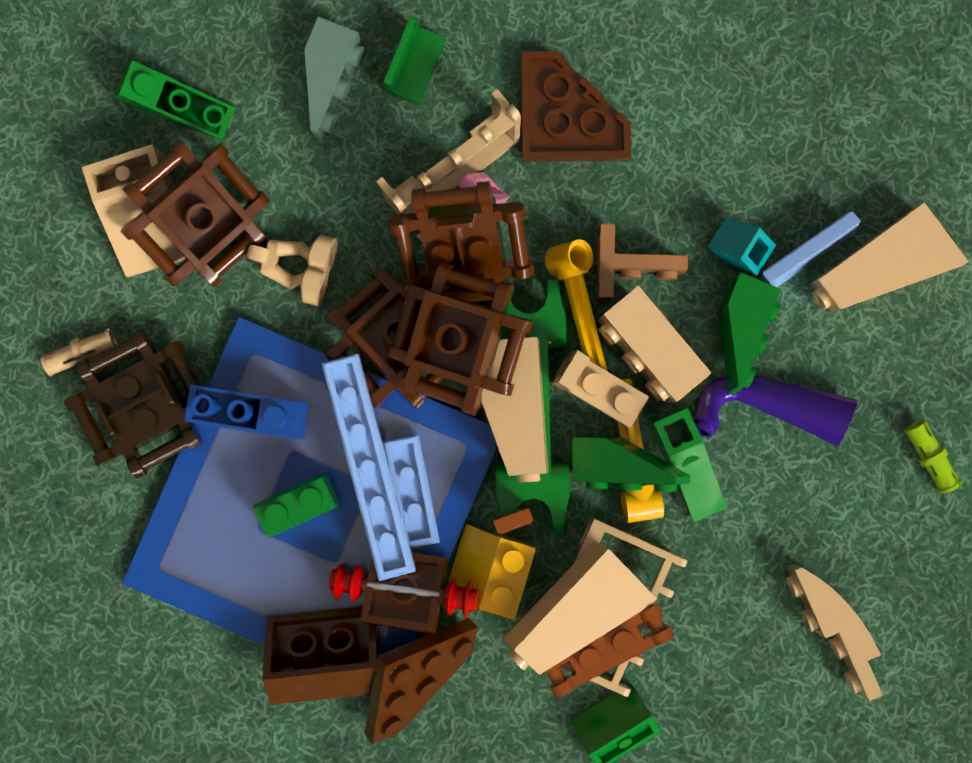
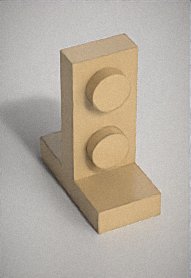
[550,350,649,428]

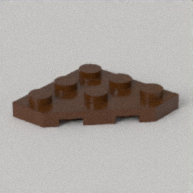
[521,51,631,162]
[364,618,478,744]

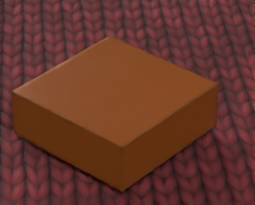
[493,505,533,534]

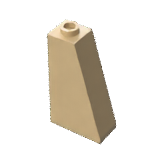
[810,203,969,312]
[481,337,548,482]
[503,541,657,675]

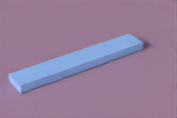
[322,354,416,581]

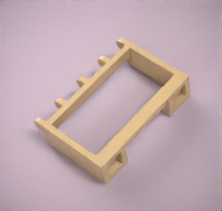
[376,89,521,215]
[560,516,688,697]

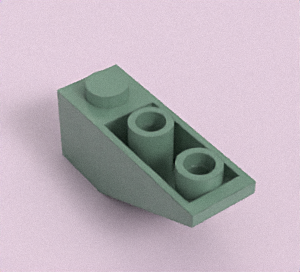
[304,16,364,141]

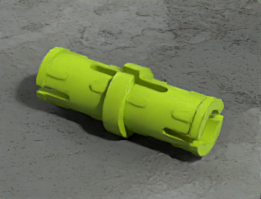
[904,420,962,494]

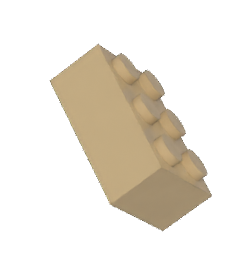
[597,285,711,403]

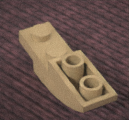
[786,564,883,701]

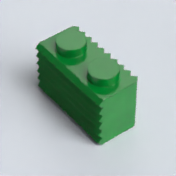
[253,472,340,538]

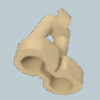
[247,234,338,306]

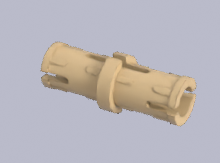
[40,328,118,376]

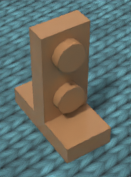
[596,224,688,301]

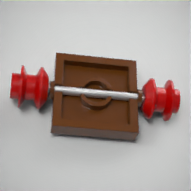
[329,553,479,634]

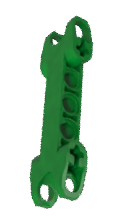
[495,280,570,534]

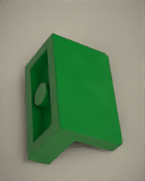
[384,16,446,106]
[571,684,662,763]

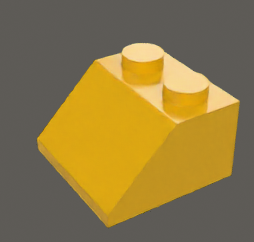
[447,524,536,620]

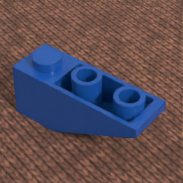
[184,384,310,439]

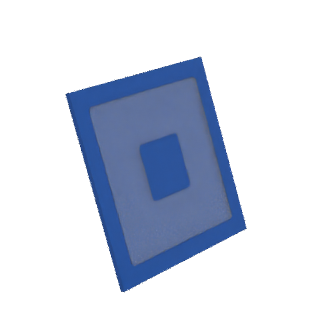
[122,317,497,654]

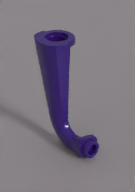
[693,376,858,447]

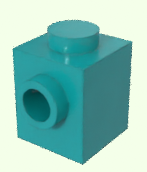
[708,216,776,276]

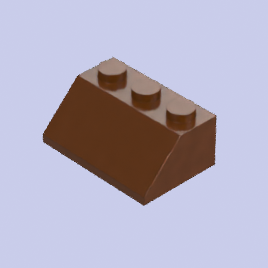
[262,607,382,705]

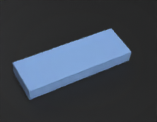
[761,211,860,287]
[383,434,440,548]

